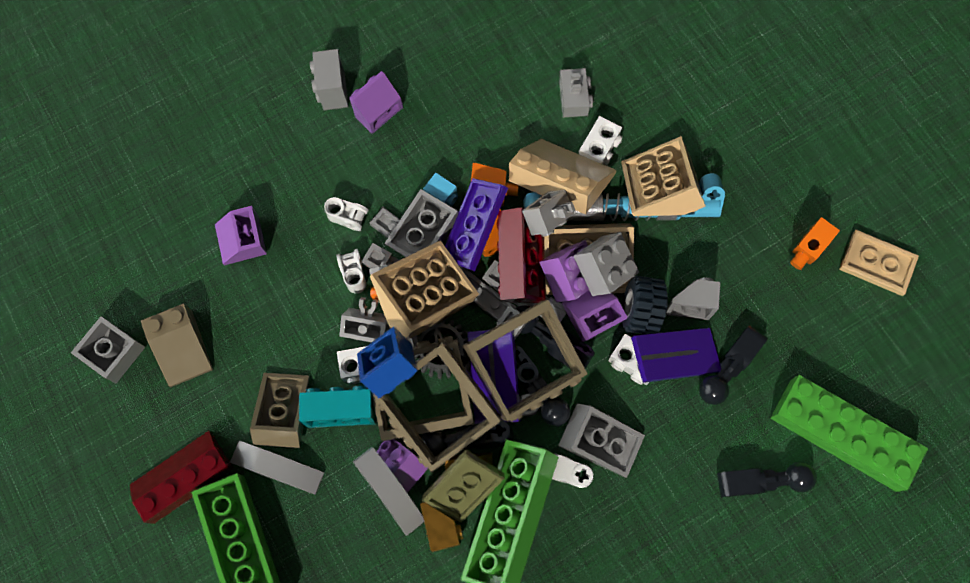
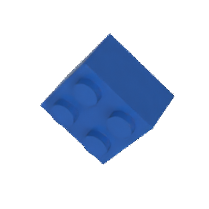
[357,327,418,399]

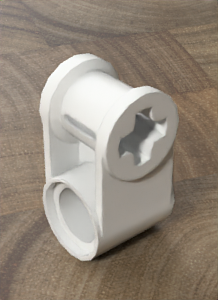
[324,197,369,231]
[336,249,366,294]
[552,454,593,488]

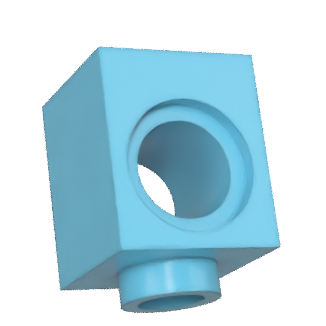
[423,173,458,206]

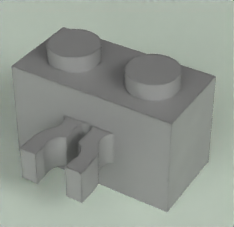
[559,68,593,118]
[522,189,575,236]
[339,297,391,342]

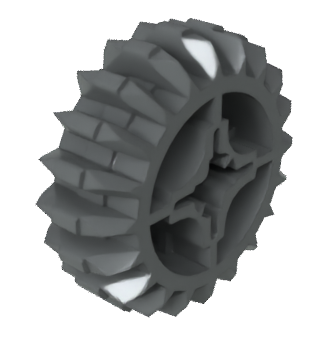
[414,320,470,379]

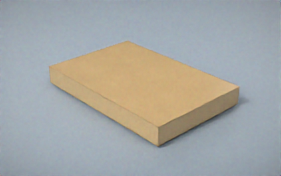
[839,230,919,296]

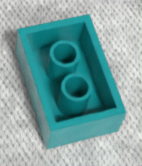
[299,386,377,428]

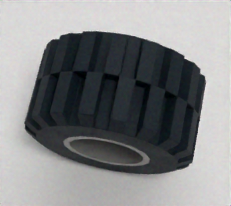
[622,276,668,335]

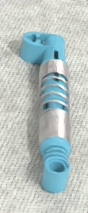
[523,173,725,221]

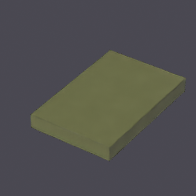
[422,450,505,523]

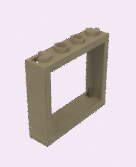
[462,300,587,422]
[372,336,474,441]
[373,341,501,472]

